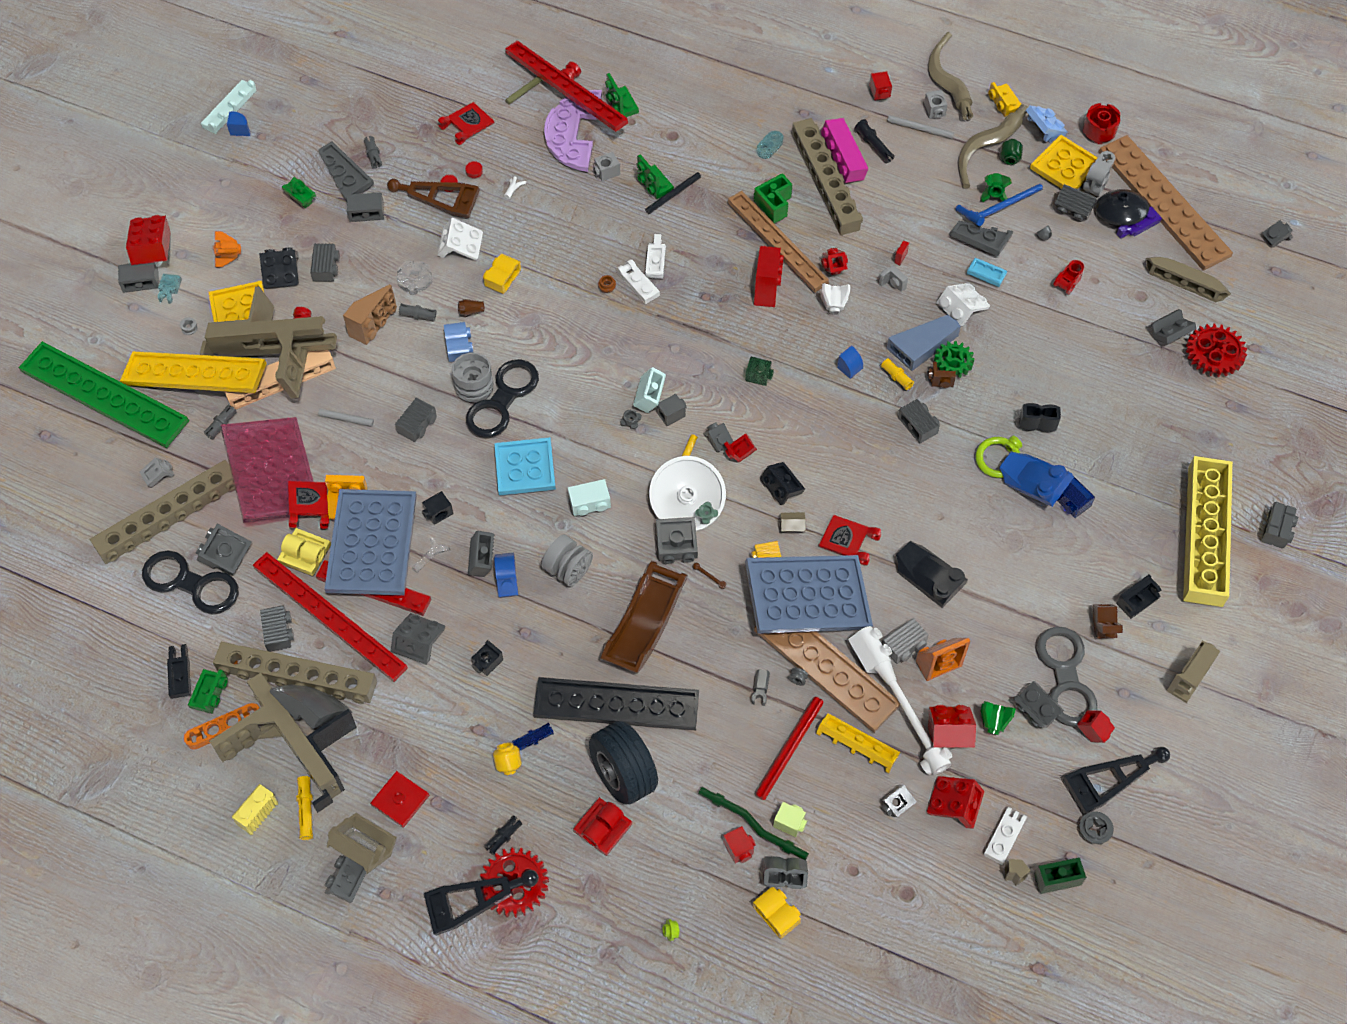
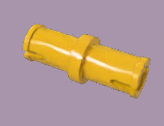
[881,358,914,390]

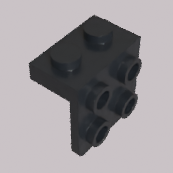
[259,247,299,289]

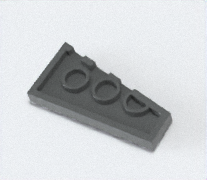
[318,141,374,203]

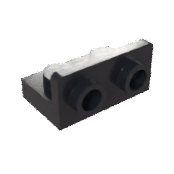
[760,462,805,505]

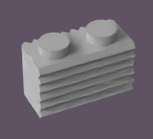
[882,618,929,664]

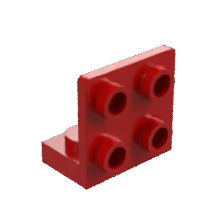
[927,776,985,829]

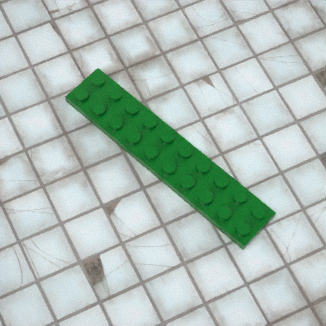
[18,341,189,448]

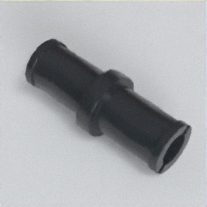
[484,815,523,855]

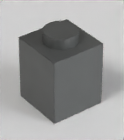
[657,393,687,426]

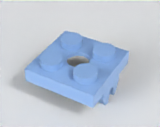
[1026,105,1068,143]

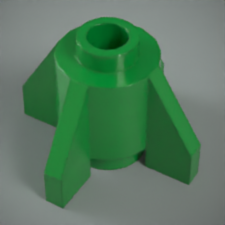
[981,173,1012,202]
[980,701,1016,735]

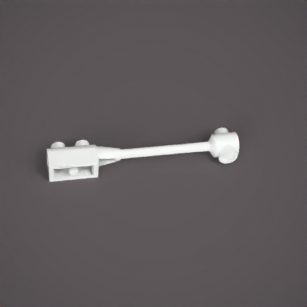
[848,626,952,775]

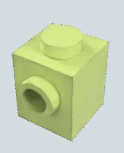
[773,802,807,837]

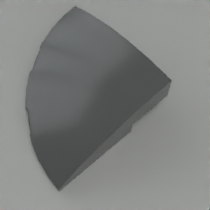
[269,685,352,729]

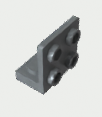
[390,613,445,665]

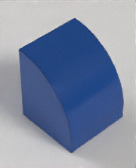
[227,111,251,136]
[837,345,863,379]

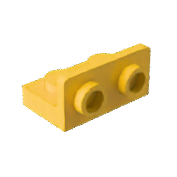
[988,82,1023,117]

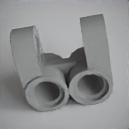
[1083,151,1115,197]

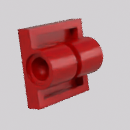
[573,797,633,856]

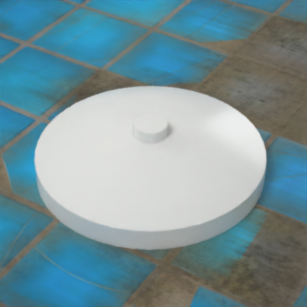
[649,456,726,532]

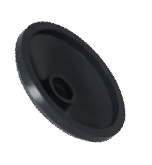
[1096,189,1149,225]

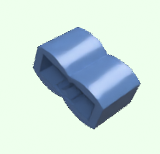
[444,322,473,362]

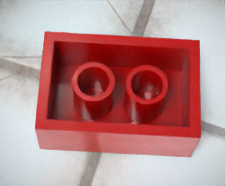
[126,215,171,265]

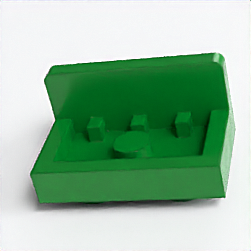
[188,669,228,714]

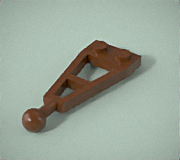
[387,179,480,219]

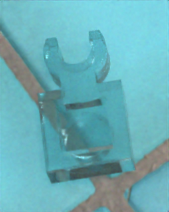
[157,274,182,304]

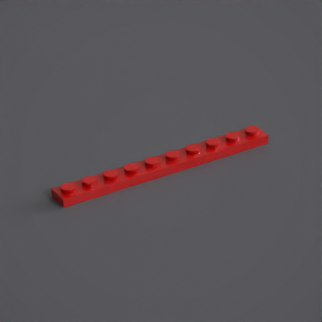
[505,40,628,132]
[253,552,408,682]

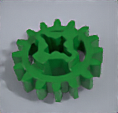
[934,341,975,378]

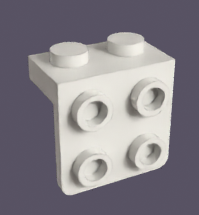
[936,283,990,326]

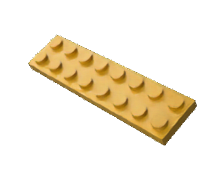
[120,351,267,393]

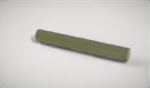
[505,76,543,105]

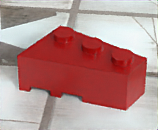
[754,246,784,307]

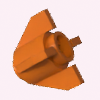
[212,231,241,267]

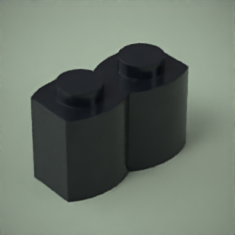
[1019,403,1061,432]

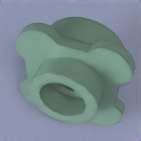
[695,502,718,524]

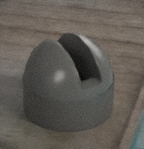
[1036,225,1052,240]

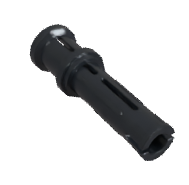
[854,119,895,163]

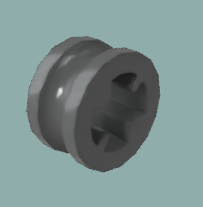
[788,667,808,686]

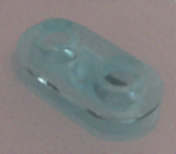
[757,131,783,159]

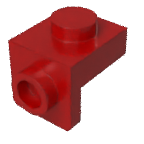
[724,433,757,462]

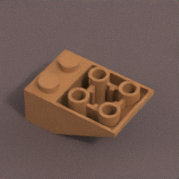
[343,284,397,345]

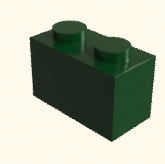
[1034,857,1087,894]

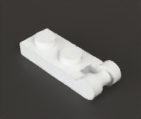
[616,259,660,304]

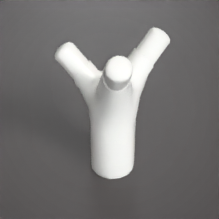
[504,177,526,199]

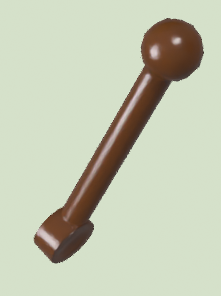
[692,562,727,589]

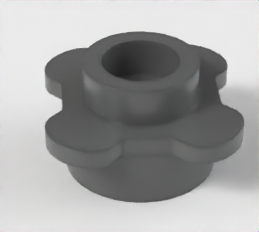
[620,410,642,429]

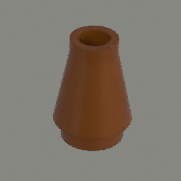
[458,299,485,317]

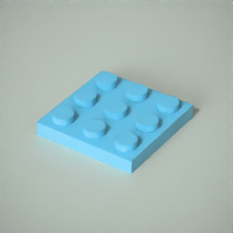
[494,437,556,495]

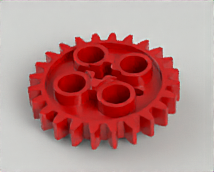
[1186,323,1247,377]
[480,847,549,918]

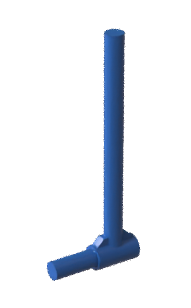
[956,184,1043,226]

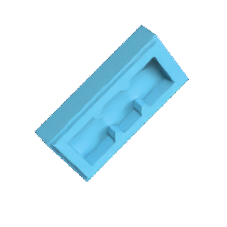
[967,258,1007,287]

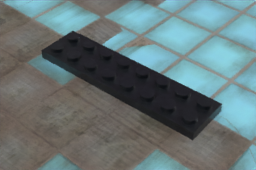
[533,677,699,731]

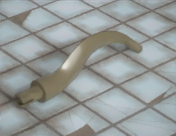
[929,32,973,120]
[959,104,1028,189]

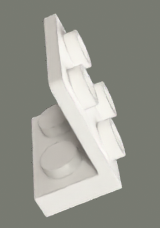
[437,218,483,260]

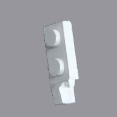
[645,234,666,279]

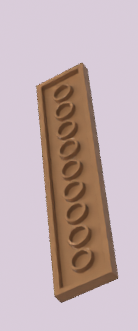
[1099,135,1233,271]

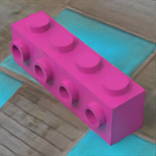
[821,118,869,183]

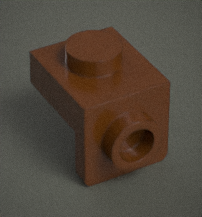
[928,362,956,388]

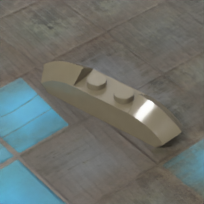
[1146,257,1231,302]

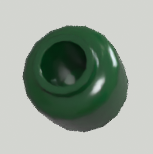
[1000,139,1023,165]

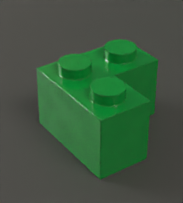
[753,173,793,224]

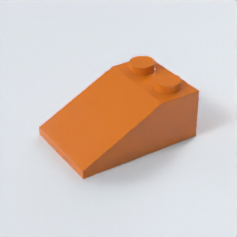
[915,638,970,681]

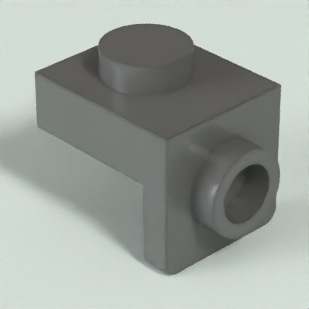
[1262,220,1293,248]
[704,422,734,452]

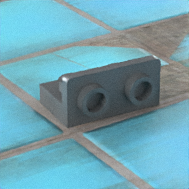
[1151,309,1197,344]
[1014,681,1064,728]
[325,855,366,903]

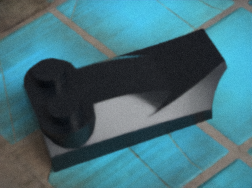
[896,541,968,608]

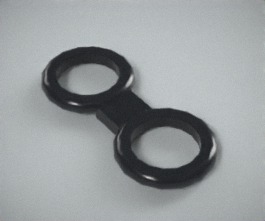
[466,359,539,438]
[142,550,239,614]

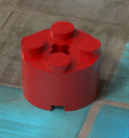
[1082,103,1121,145]

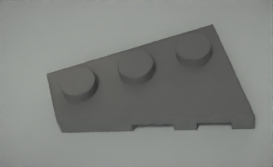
[951,221,1013,256]

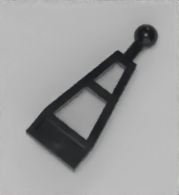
[1063,747,1170,815]
[423,870,539,936]

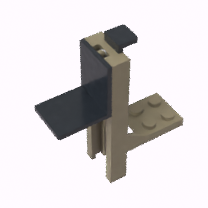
[209,673,357,813]

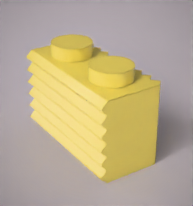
[232,784,278,835]

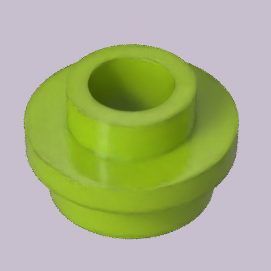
[662,919,679,941]

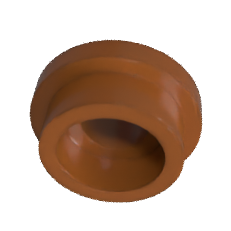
[598,275,616,292]

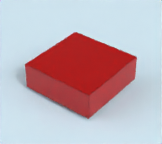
[894,240,909,266]

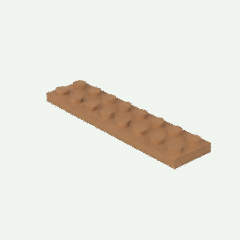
[754,626,901,733]

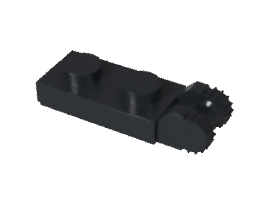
[167,644,191,699]

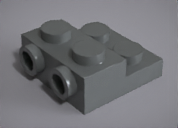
[656,517,698,564]
[196,523,252,576]

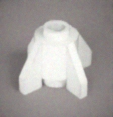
[821,283,850,314]

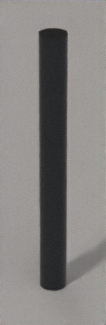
[645,172,701,214]

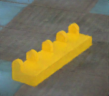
[816,713,900,773]

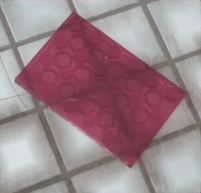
[221,417,314,523]

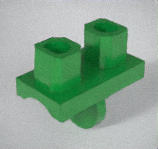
[281,177,316,208]

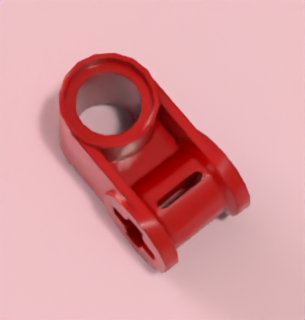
[1053,260,1084,295]

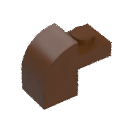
[1093,604,1123,639]

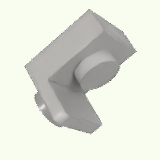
[879,265,908,292]
[140,457,175,487]

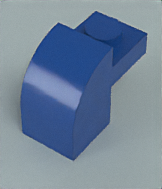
[494,552,518,597]

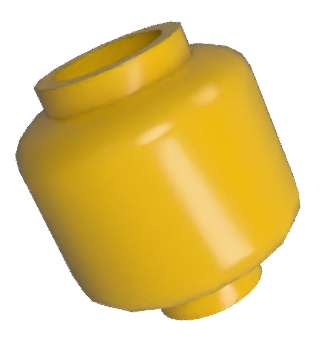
[493,743,522,775]

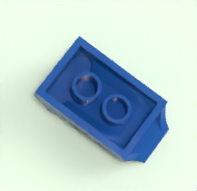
[1000,452,1074,507]

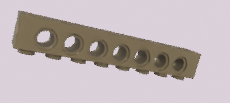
[792,118,863,235]
[89,460,241,564]
[213,642,377,704]

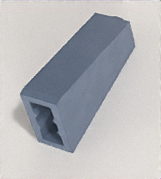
[887,315,961,371]

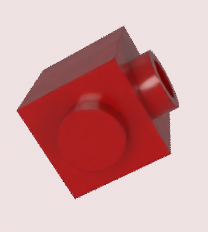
[869,71,892,100]
[1077,710,1115,743]
[723,826,756,864]

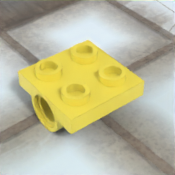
[277,528,331,576]

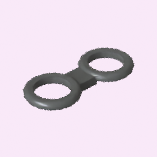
[1037,626,1097,726]

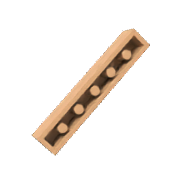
[224,350,336,409]

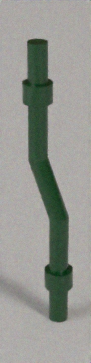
[698,787,809,860]

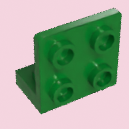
[605,73,639,117]
[636,154,674,200]

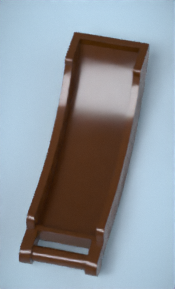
[601,561,688,673]

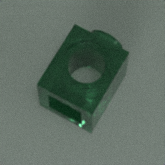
[745,356,774,386]

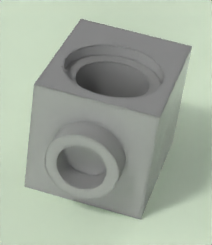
[924,90,947,119]
[593,152,620,181]

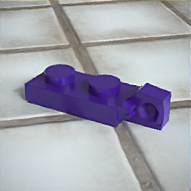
[1116,206,1162,239]

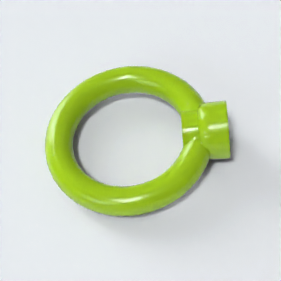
[975,435,1022,478]

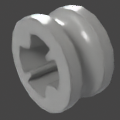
[180,317,198,335]

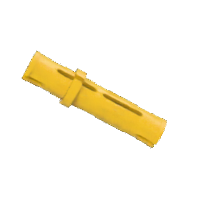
[296,776,313,840]

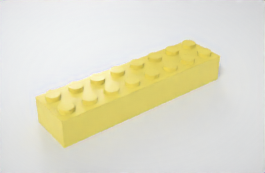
[1183,456,1233,607]

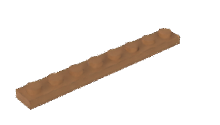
[728,191,829,293]

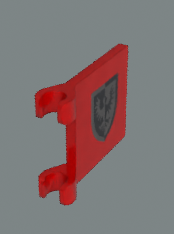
[438,102,494,145]
[288,481,329,529]
[819,515,881,566]

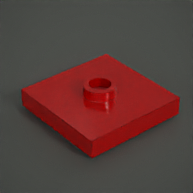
[370,771,430,828]

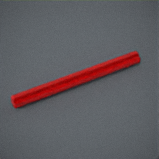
[756,697,823,800]

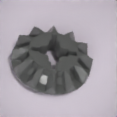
[1079,811,1114,845]

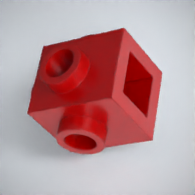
[821,248,848,274]

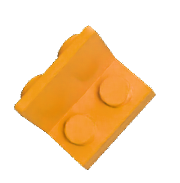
[325,475,368,520]

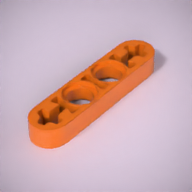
[184,703,260,750]

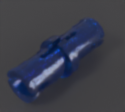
[512,722,554,751]

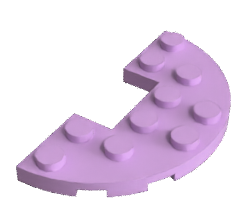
[544,90,602,172]

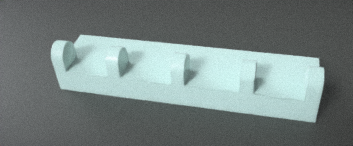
[201,80,257,134]

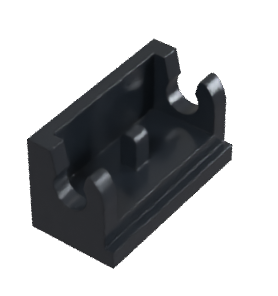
[1116,574,1162,619]

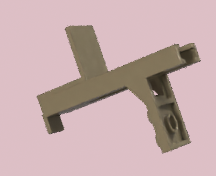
[200,287,337,399]

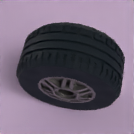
[589,721,658,805]

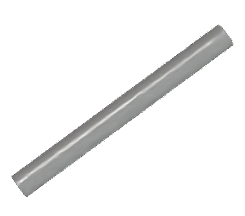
[887,115,954,139]

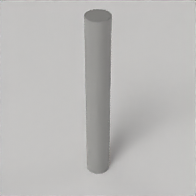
[318,408,374,427]

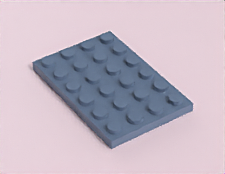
[325,489,417,595]
[745,555,873,634]

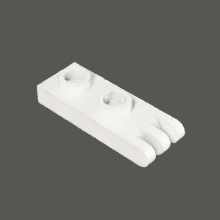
[984,807,1027,866]

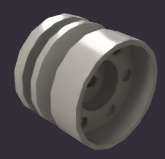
[452,353,493,402]
[542,534,593,587]

